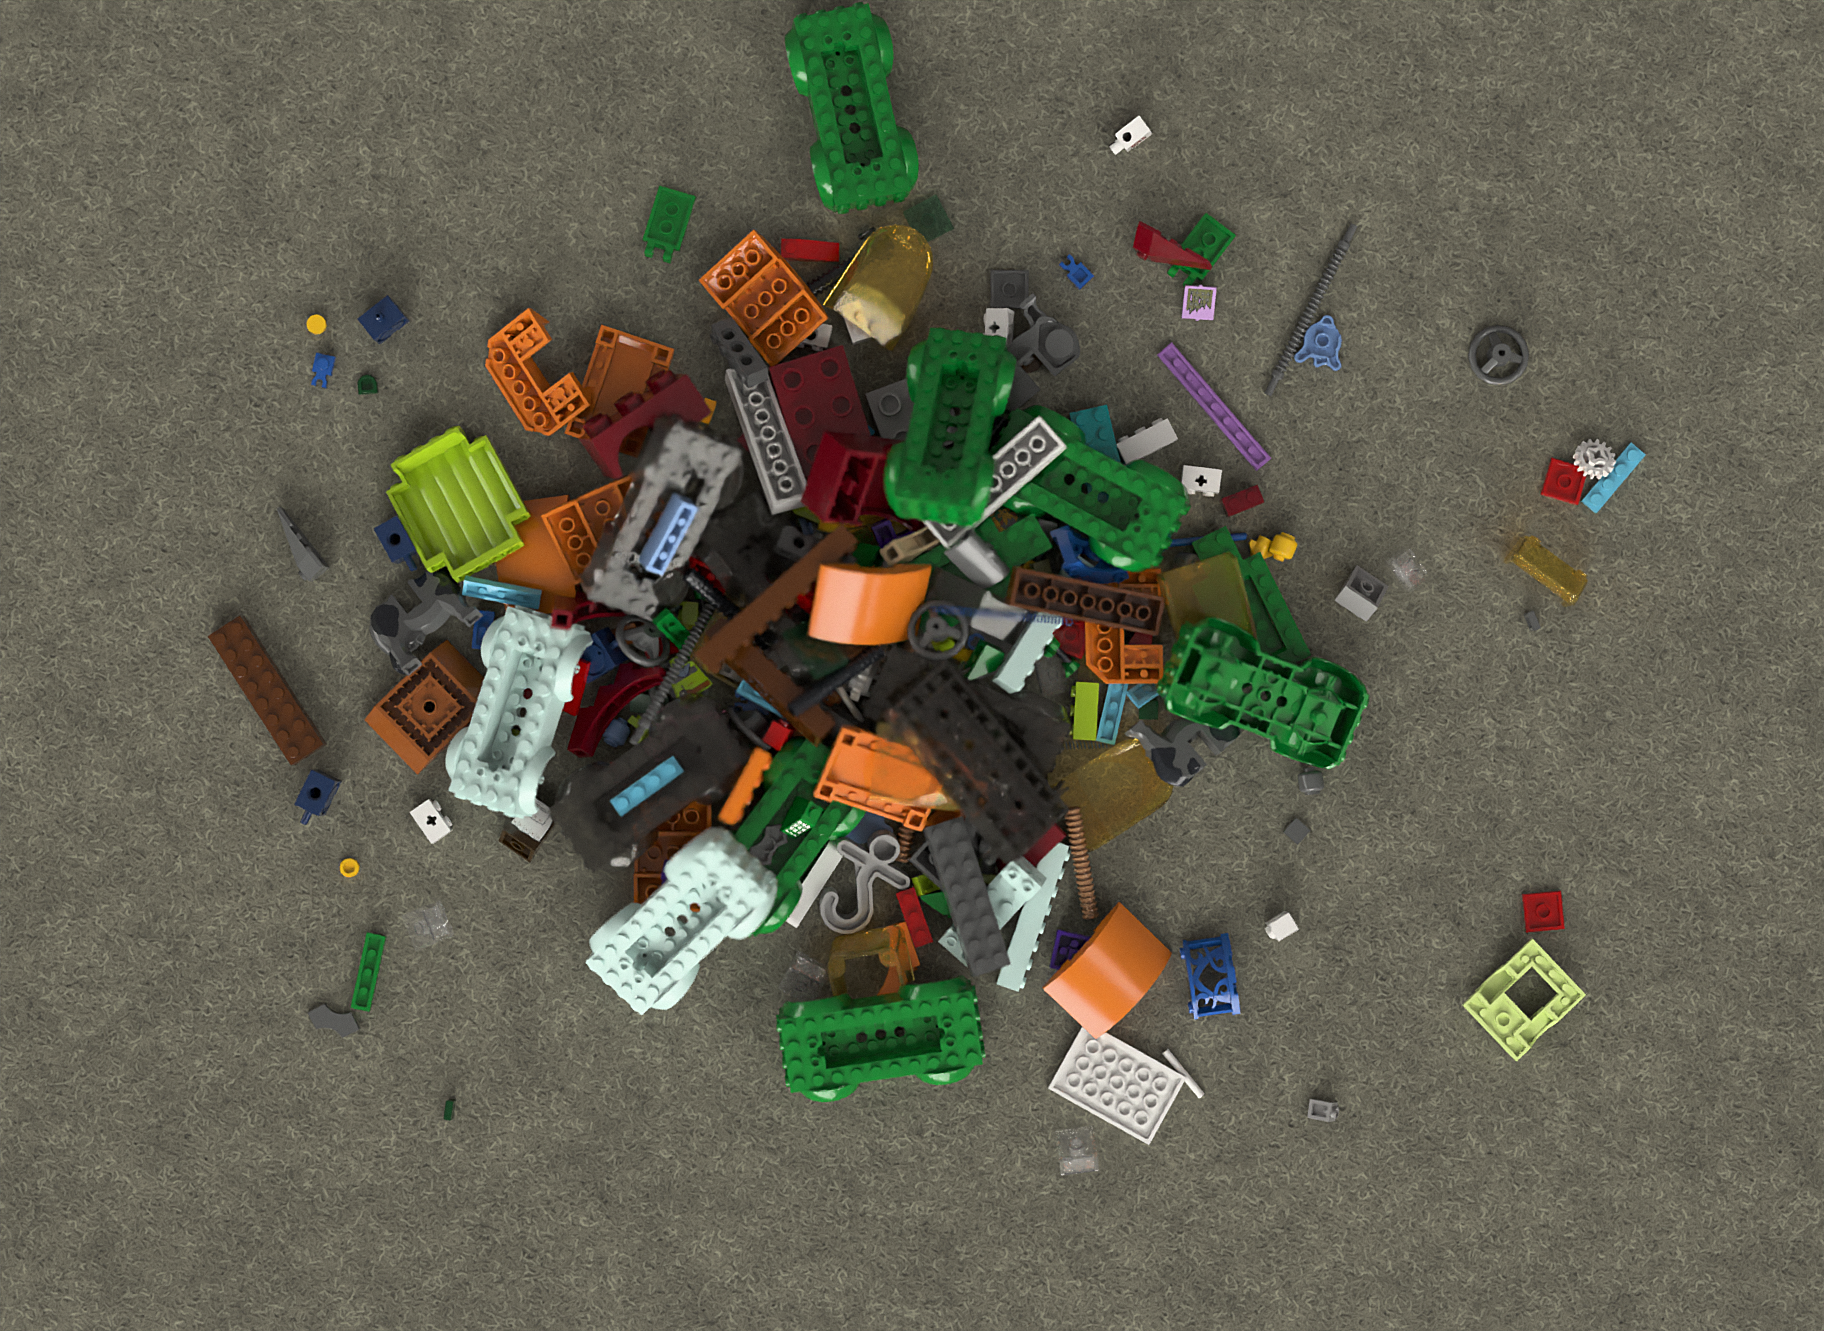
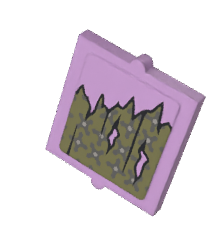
[1182,284,1217,321]

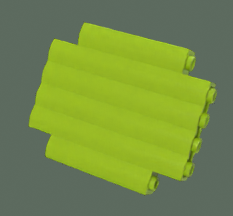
[386,426,531,583]

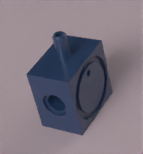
[358,295,410,344]
[373,516,418,571]
[580,627,628,683]
[294,769,342,825]

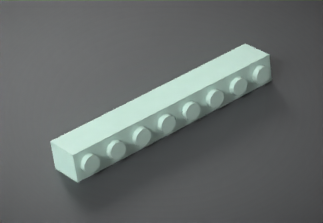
[992,556,1094,694]
[996,842,1071,992]

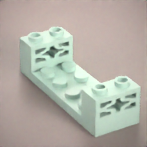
[938,853,1047,967]

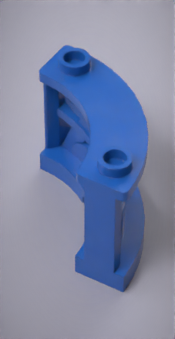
[1050,525,1129,584]
[1180,933,1240,1020]

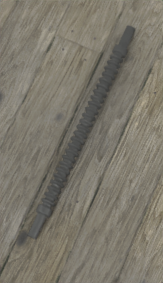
[1264,223,1357,397]
[630,601,716,745]

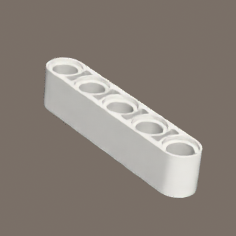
[786,840,843,928]

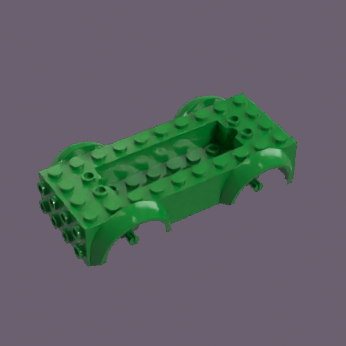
[784,2,919,215]
[885,327,1016,527]
[989,405,1191,572]
[1156,616,1369,769]
[726,736,866,937]
[776,975,986,1102]

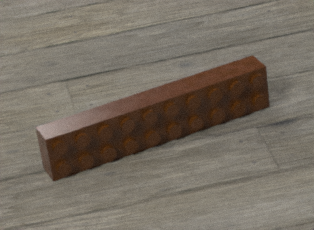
[694,524,857,674]

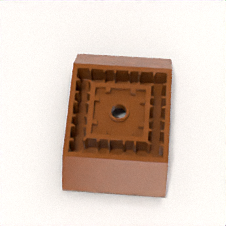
[364,640,484,775]

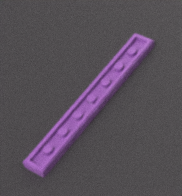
[1157,342,1271,471]

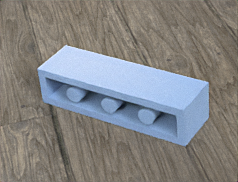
[638,493,699,575]

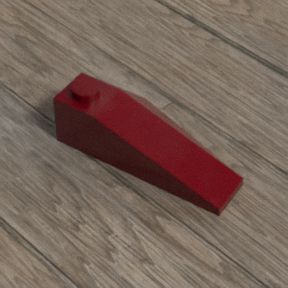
[1133,221,1213,270]
[996,821,1067,873]

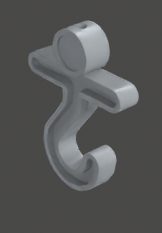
[819,829,910,934]

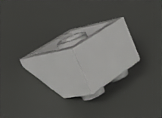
[1334,565,1389,622]

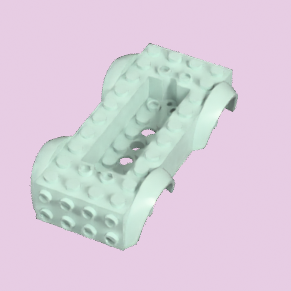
[445,605,593,819]
[585,827,778,1015]

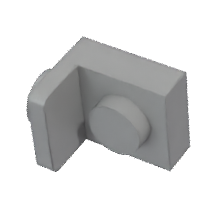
[1307,1098,1339,1122]

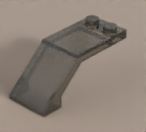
[924,566,1030,645]

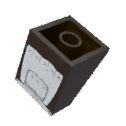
[499,796,561,863]

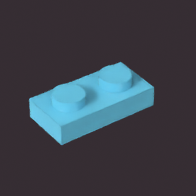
[1126,684,1159,709]

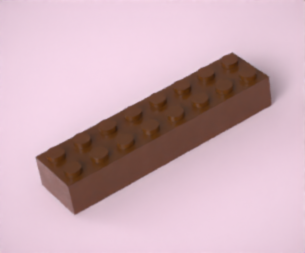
[1005,566,1166,636]
[208,615,327,765]
[703,617,836,747]

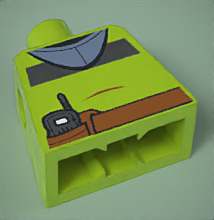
[669,656,712,705]

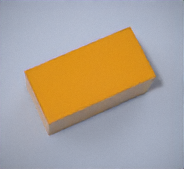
[700,398,717,425]

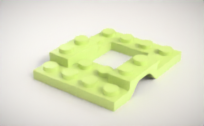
[1462,938,1586,1062]

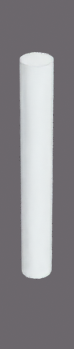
[836,686,865,723]
[1162,1049,1205,1098]

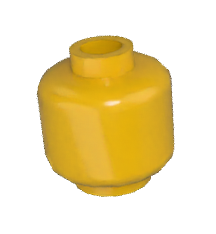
[1269,532,1298,562]

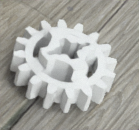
[1573,439,1616,480]
[848,665,874,702]

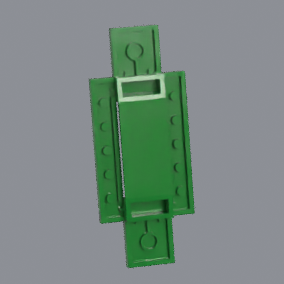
[908,514,1053,634]
[1191,526,1311,707]

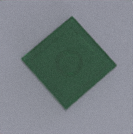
[903,195,954,247]

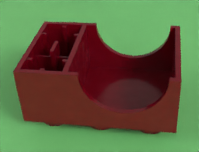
[769,345,871,481]
[579,369,712,479]
[800,431,922,532]

